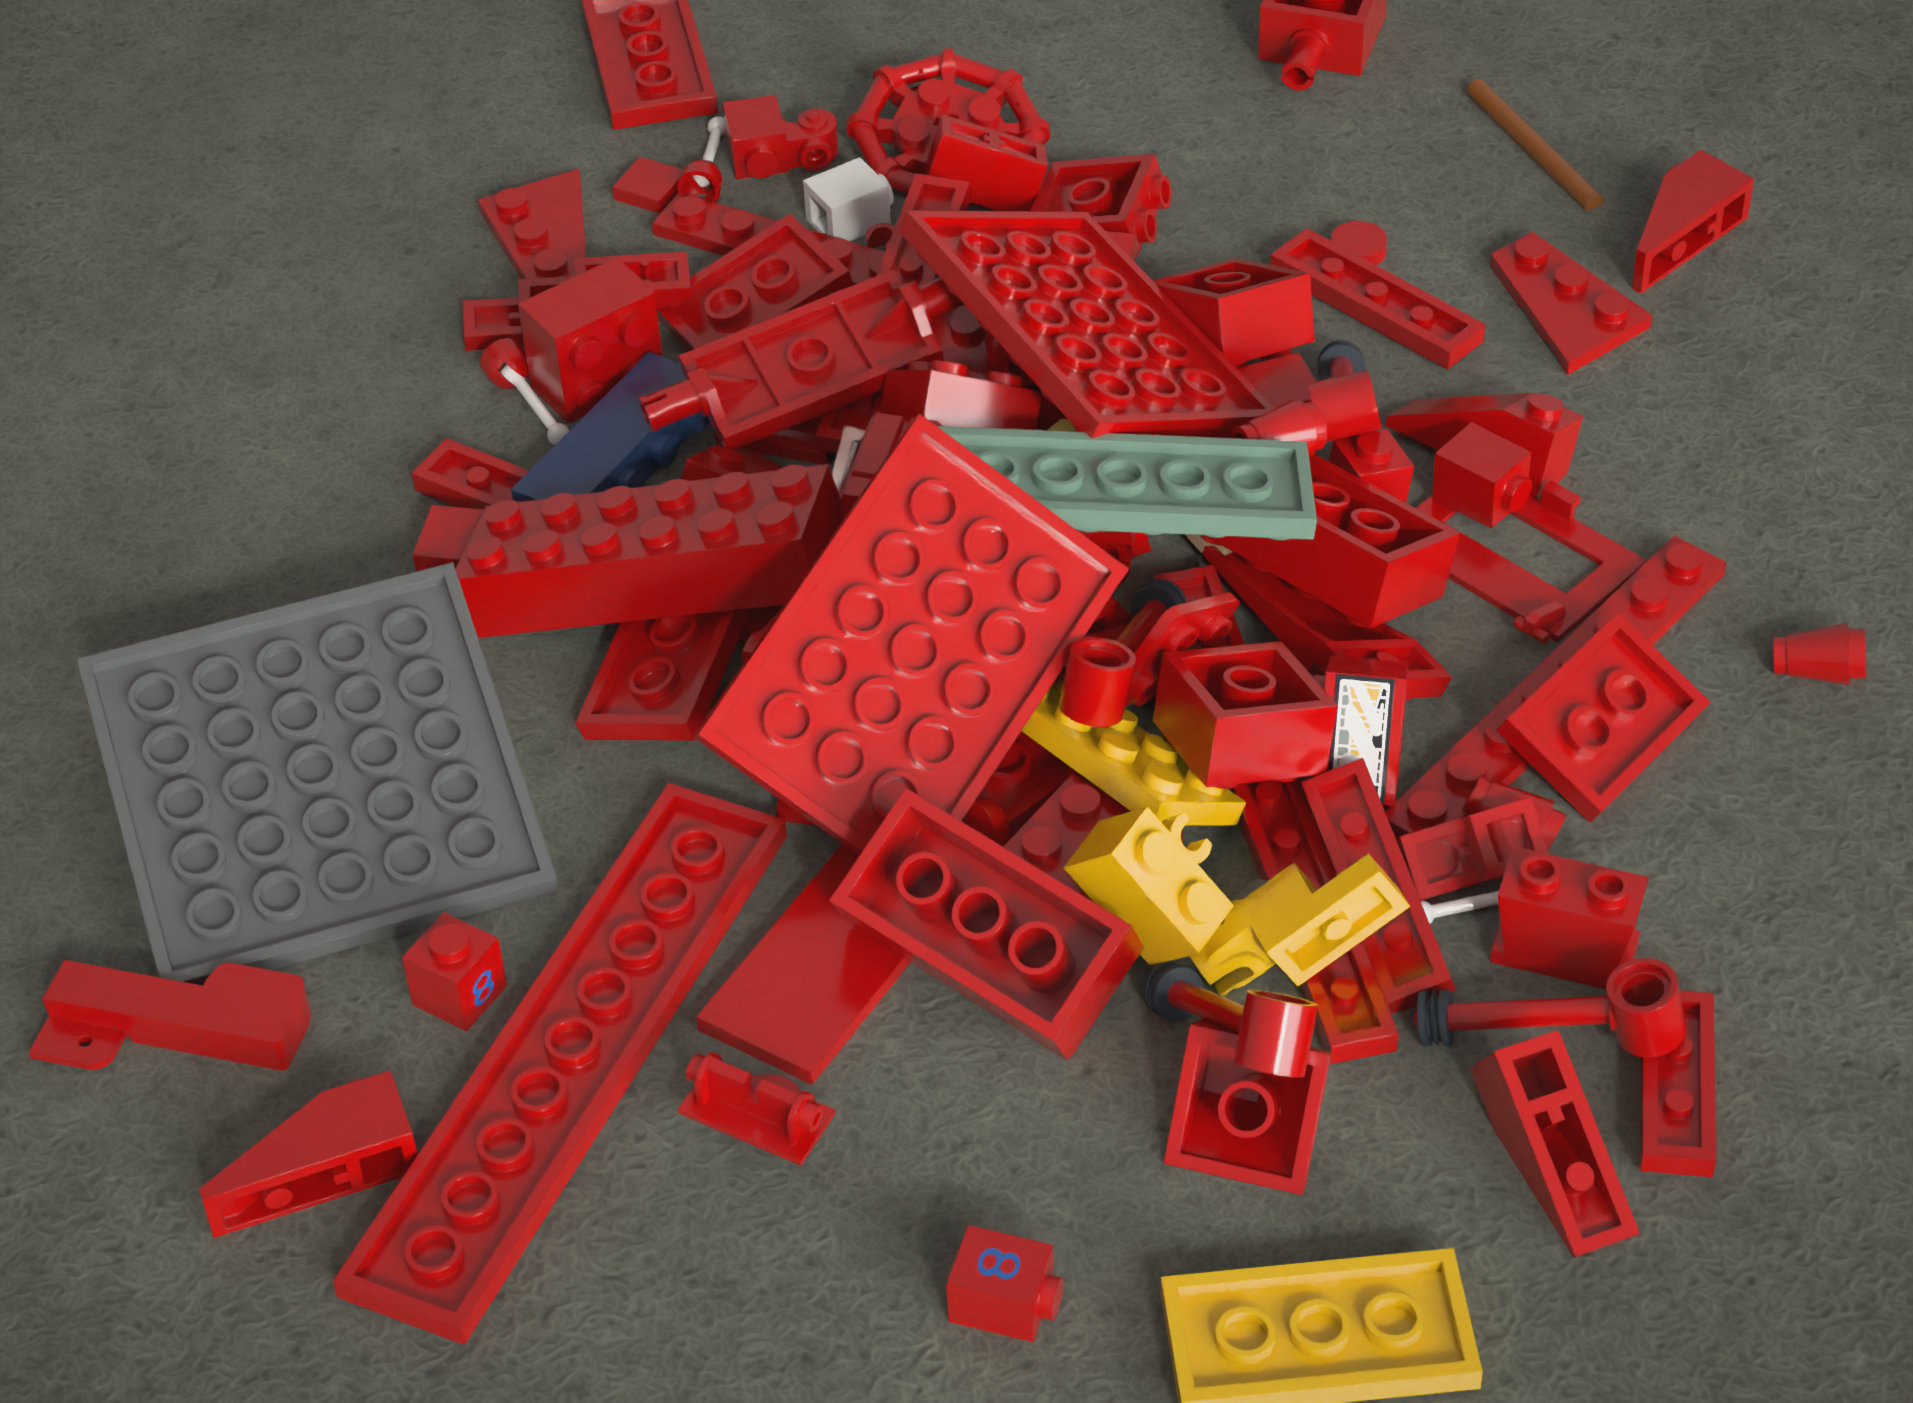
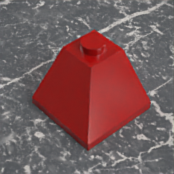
[1163,1018,1332,1195]

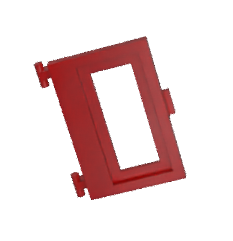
[1416,480,1648,645]

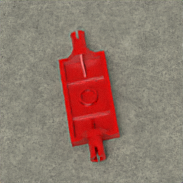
[638,269,965,450]

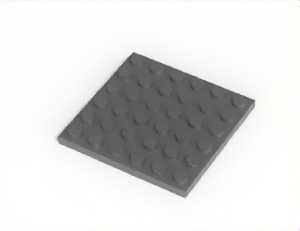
[76,562,558,986]

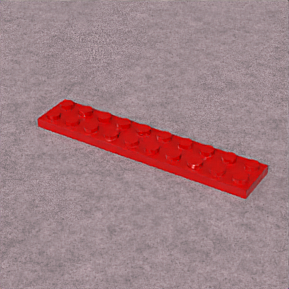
[333,783,787,1345]

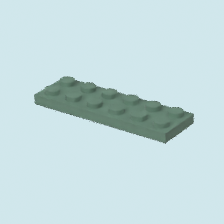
[937,426,1317,540]

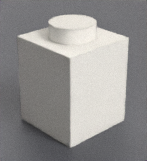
[803,157,894,241]

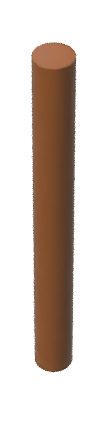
[1466,79,1604,211]

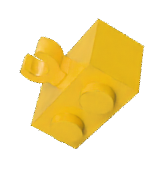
[1063,807,1234,965]

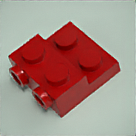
[1030,154,1172,257]

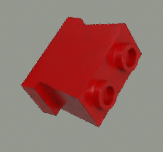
[1490,846,1649,990]

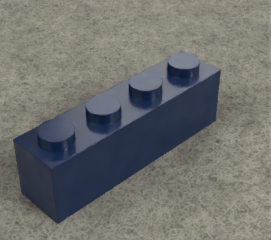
[511,352,710,502]

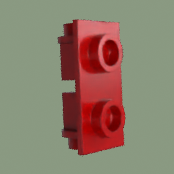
[677,1052,836,1166]

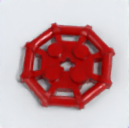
[846,48,1050,194]

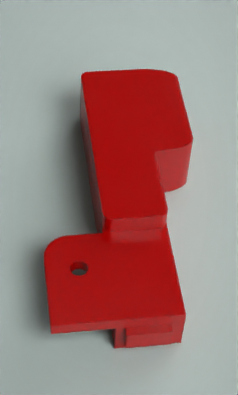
[29,960,311,1071]

